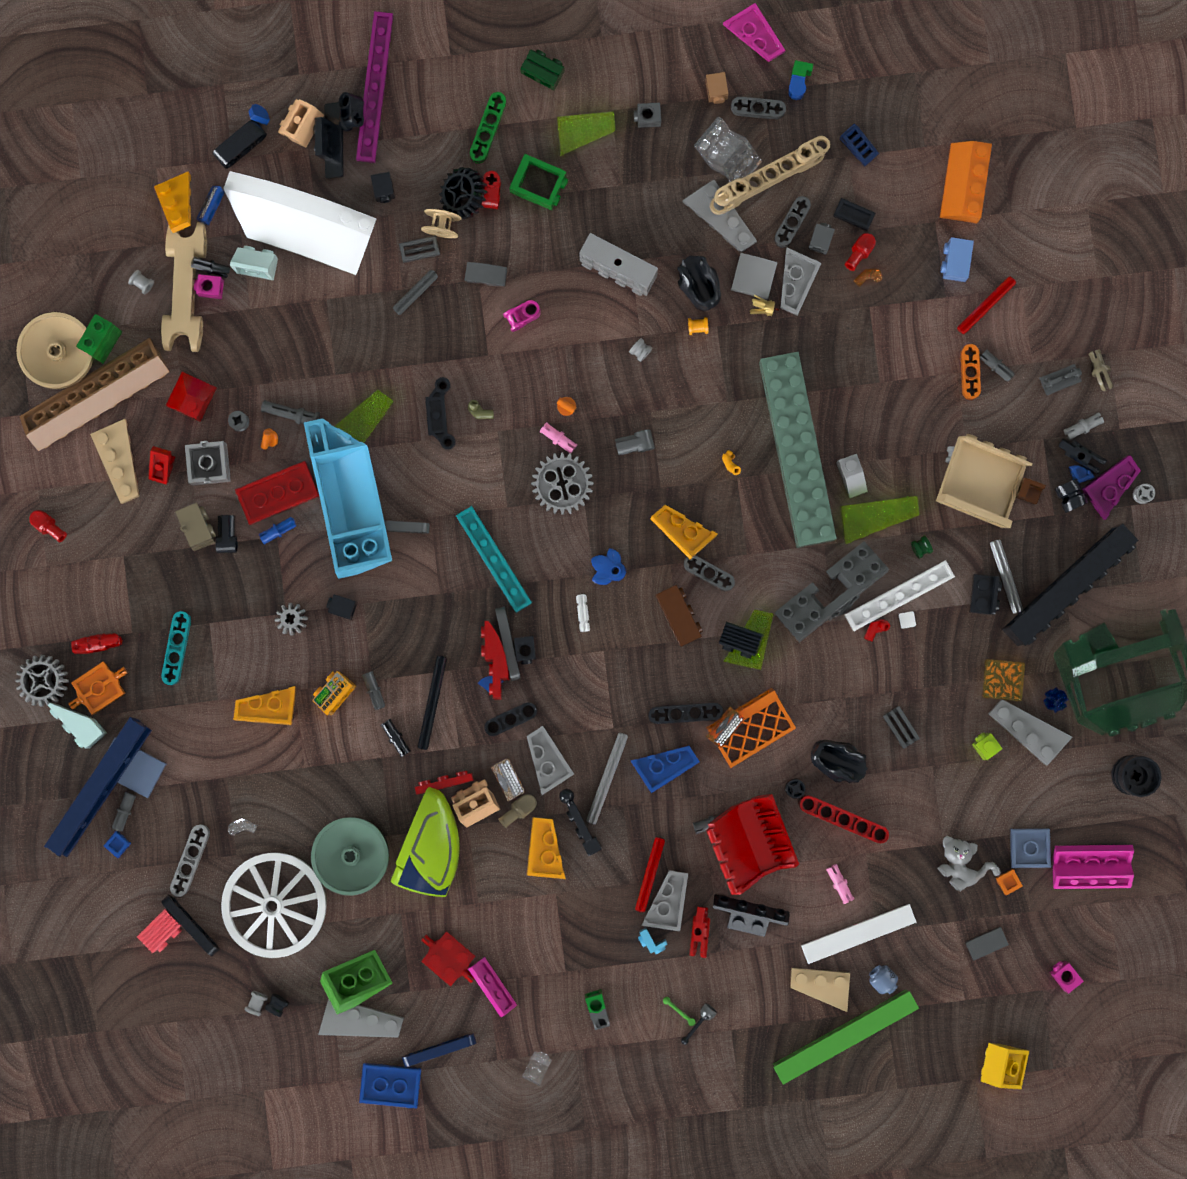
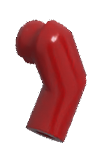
[864,619,890,642]

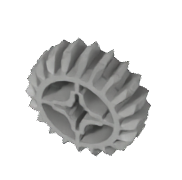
[15,655,69,707]

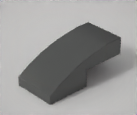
[464,262,508,287]

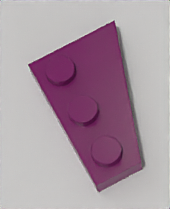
[1082,455,1141,520]

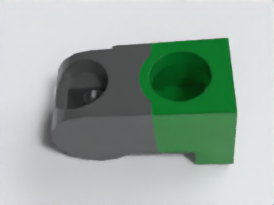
[585,989,610,1030]

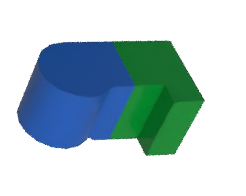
[788,60,813,100]

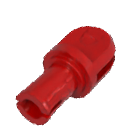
[844,233,876,271]
[29,510,67,543]

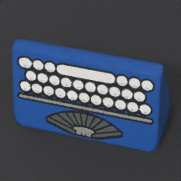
[197,186,225,225]

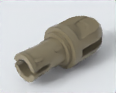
[1088,350,1113,391]
[498,794,537,829]

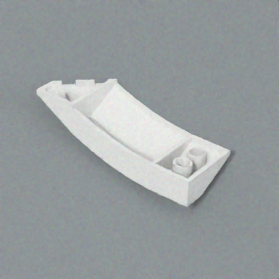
[223,171,377,275]

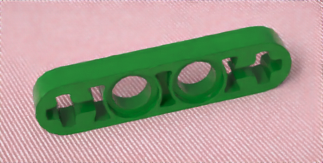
[470,92,507,164]

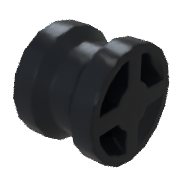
[785,779,806,799]
[265,993,289,1017]

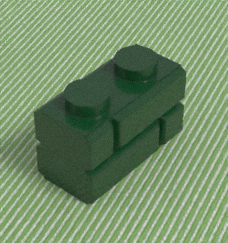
[520,49,565,91]

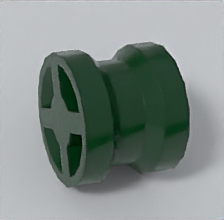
[911,535,933,559]

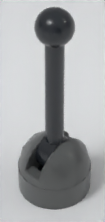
[681,1003,717,1045]

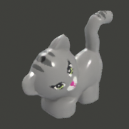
[937,836,1001,892]

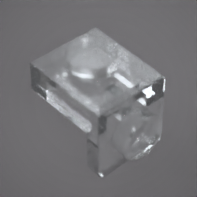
[522,1052,552,1086]

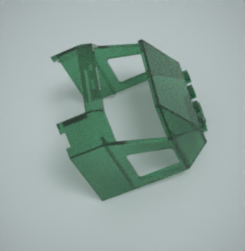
[1054,609,1187,737]

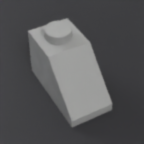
[836,454,868,498]

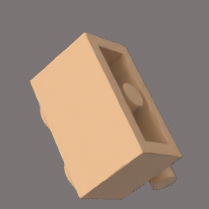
[278,99,324,148]
[451,779,500,827]

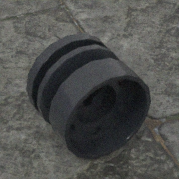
[1111,755,1162,797]

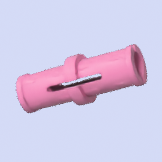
[540,422,577,454]
[826,864,855,904]

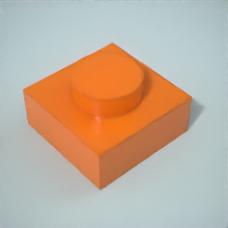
[995,869,1023,895]

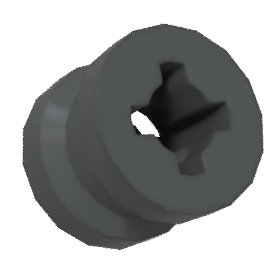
[228,411,250,432]

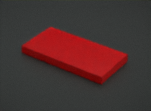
[235,461,320,525]

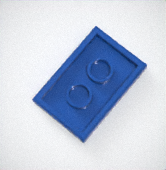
[359,1063,422,1109]

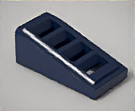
[840,123,879,167]

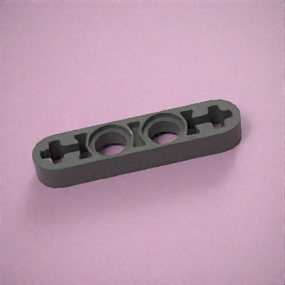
[495,606,521,681]

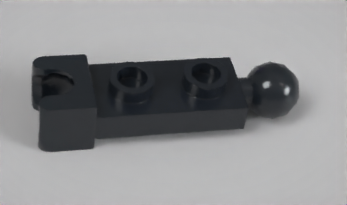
[559,789,602,856]

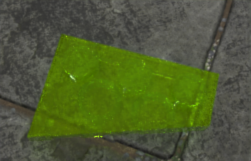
[723,610,774,670]

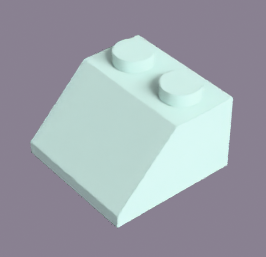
[230,246,278,280]

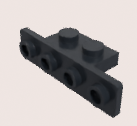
[314,102,344,179]
[713,894,790,937]

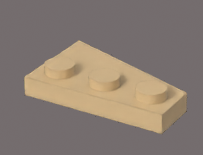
[790,968,850,1012]

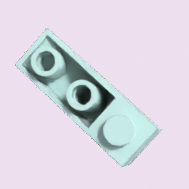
[48,703,107,749]

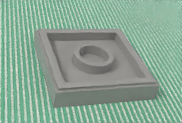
[731,253,777,300]

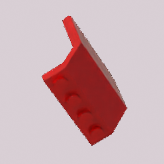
[706,794,799,895]

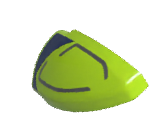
[391,787,459,897]

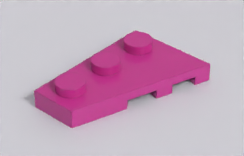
[723,3,785,62]

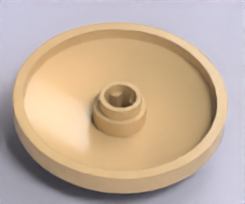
[16,312,94,389]

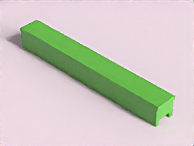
[773,989,919,1085]

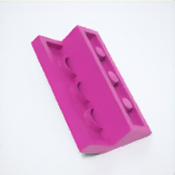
[1052,845,1134,889]

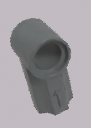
[615,429,655,456]

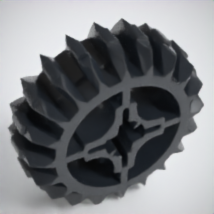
[439,167,488,219]

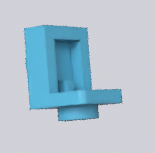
[638,927,668,954]

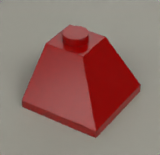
[166,372,217,422]

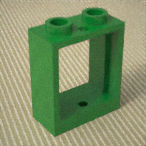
[509,154,568,210]

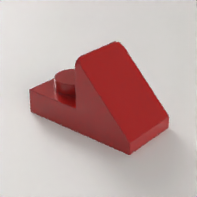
[148,446,175,485]

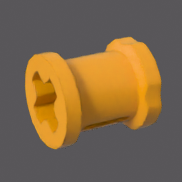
[688,317,708,335]

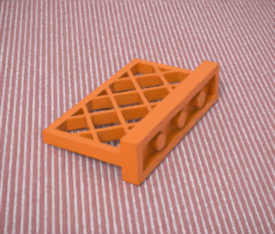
[706,688,796,768]

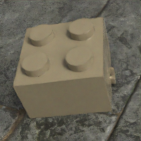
[175,503,216,551]

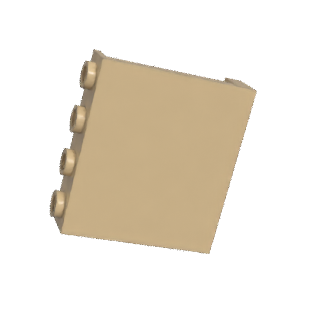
[936,434,1033,528]

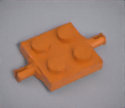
[68,662,128,715]

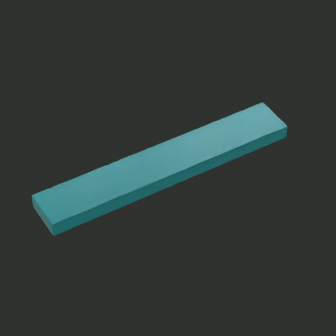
[456,506,532,613]

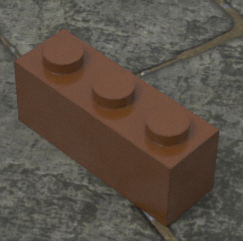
[655,585,703,647]

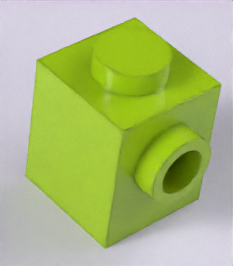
[972,732,1003,760]

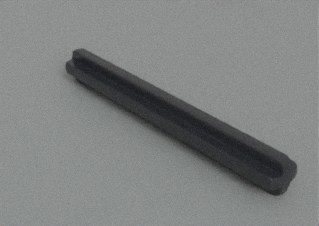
[418,656,447,750]

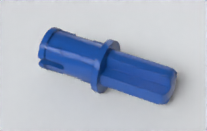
[259,517,296,545]

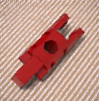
[71,633,123,654]
[689,907,710,958]

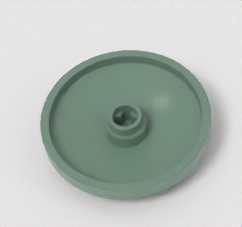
[311,817,389,895]

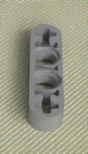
[170,824,210,897]

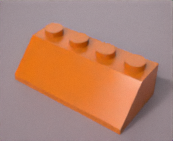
[940,141,992,223]

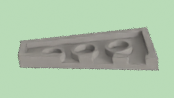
[683,180,757,253]
[988,699,1072,766]
[318,999,404,1038]

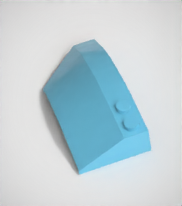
[304,419,392,579]

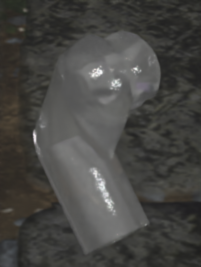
[228,818,258,835]

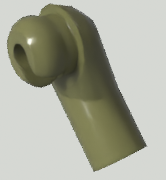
[468,400,494,419]

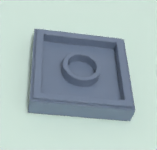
[1010,828,1051,868]

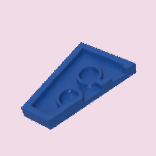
[631,746,700,794]

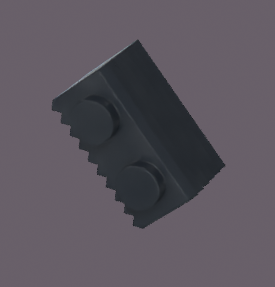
[719,622,764,659]

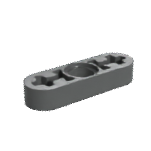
[731,97,786,120]
[774,196,811,248]
[384,520,430,534]
[684,556,735,591]

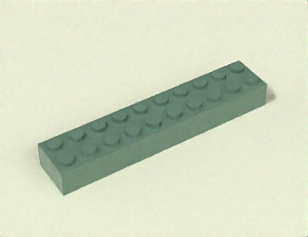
[759,352,837,548]

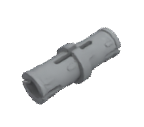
[1064,412,1104,440]

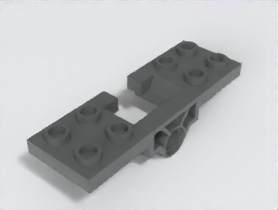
[774,541,889,643]

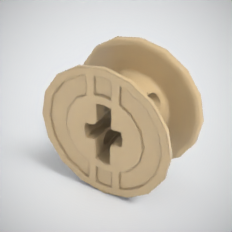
[421,209,462,239]

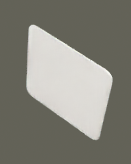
[899,611,916,629]

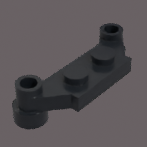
[425,377,456,450]

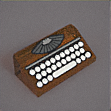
[706,707,745,748]
[491,758,525,801]

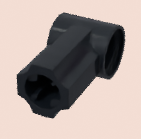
[216,515,238,553]

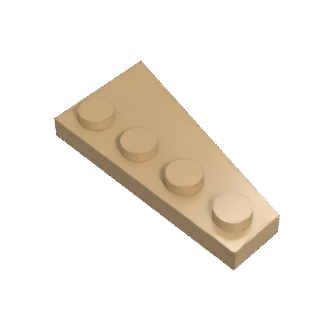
[90,419,140,504]

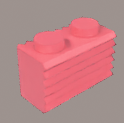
[137,909,182,953]

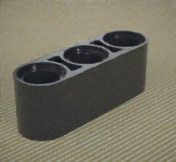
[213,120,267,169]
[484,702,537,736]

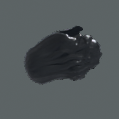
[677,255,721,311]
[811,739,868,783]

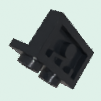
[969,574,1002,615]

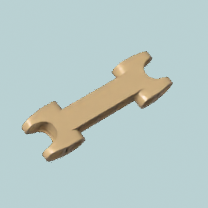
[710,136,830,215]
[161,222,207,352]

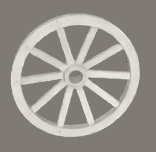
[221,852,327,958]

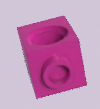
[194,274,224,299]
[1050,961,1084,994]

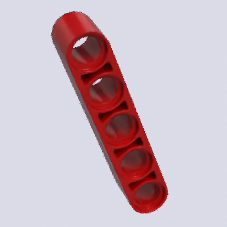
[798,795,889,844]

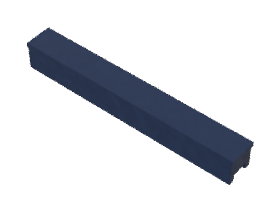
[44,717,152,857]

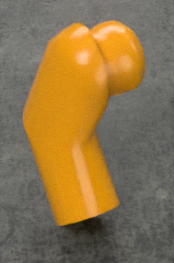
[722,450,741,475]

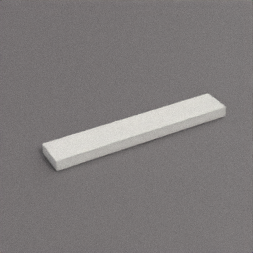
[844,560,955,631]
[801,904,917,964]

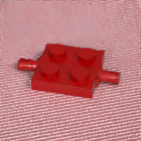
[421,931,476,987]

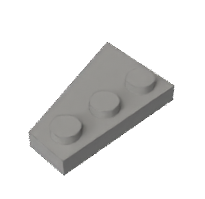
[527,726,574,795]
[642,870,688,931]

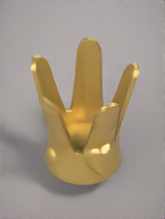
[750,295,779,316]

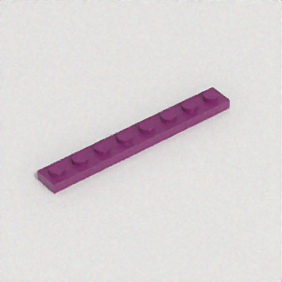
[356,11,394,163]

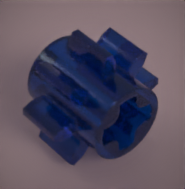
[1043,687,1069,713]

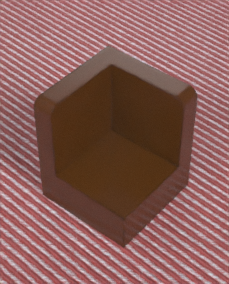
[1016,478,1046,505]

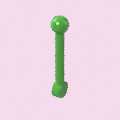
[663,997,696,1026]

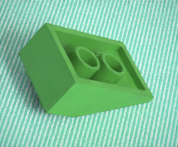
[320,950,392,1015]

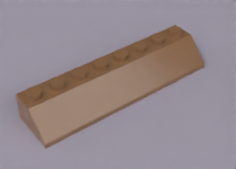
[19,338,169,451]

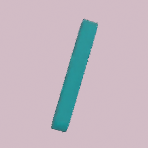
[161,611,191,685]

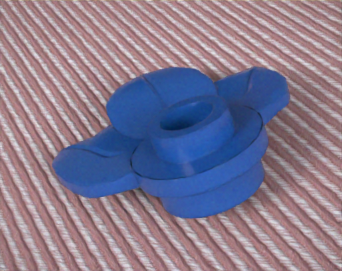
[591,549,626,585]

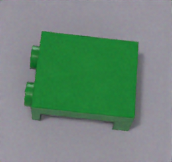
[76,314,122,364]

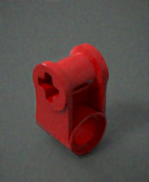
[482,171,501,209]

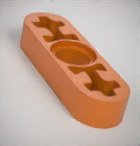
[960,344,981,400]

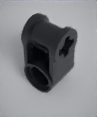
[338,92,364,132]

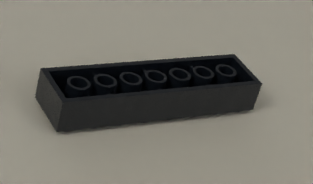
[1002,523,1139,646]

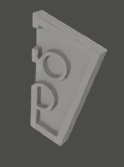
[780,248,821,316]

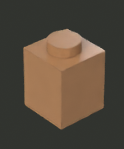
[705,72,728,104]

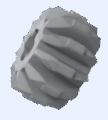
[275,603,308,636]

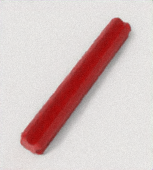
[957,276,1016,335]
[635,837,665,913]

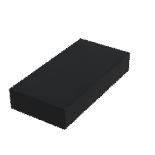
[833,198,876,231]

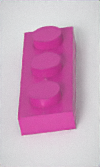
[468,957,517,1017]

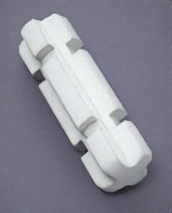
[576,594,590,632]

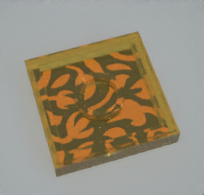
[982,659,1025,701]

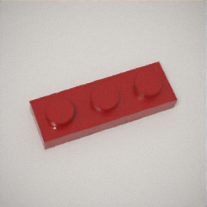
[415,770,474,795]

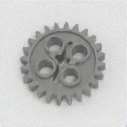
[531,452,593,515]

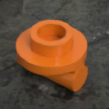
[556,397,577,416]
[260,428,278,449]

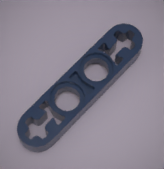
[402,1033,477,1067]

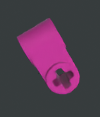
[503,300,541,332]

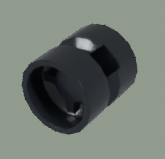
[1054,478,1089,513]

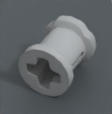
[128,270,154,295]
[244,991,268,1016]

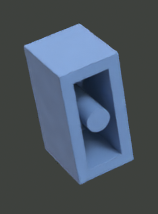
[941,237,974,282]

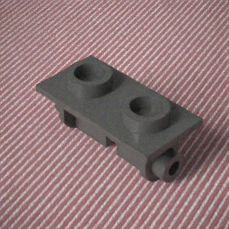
[1039,364,1082,396]

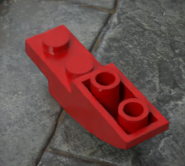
[481,621,509,700]

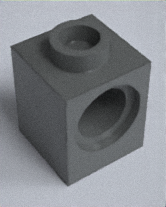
[634,103,661,128]
[808,223,835,255]

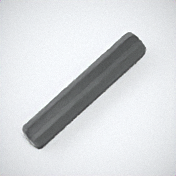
[393,269,438,315]

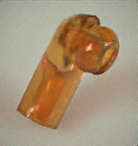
[853,268,883,287]

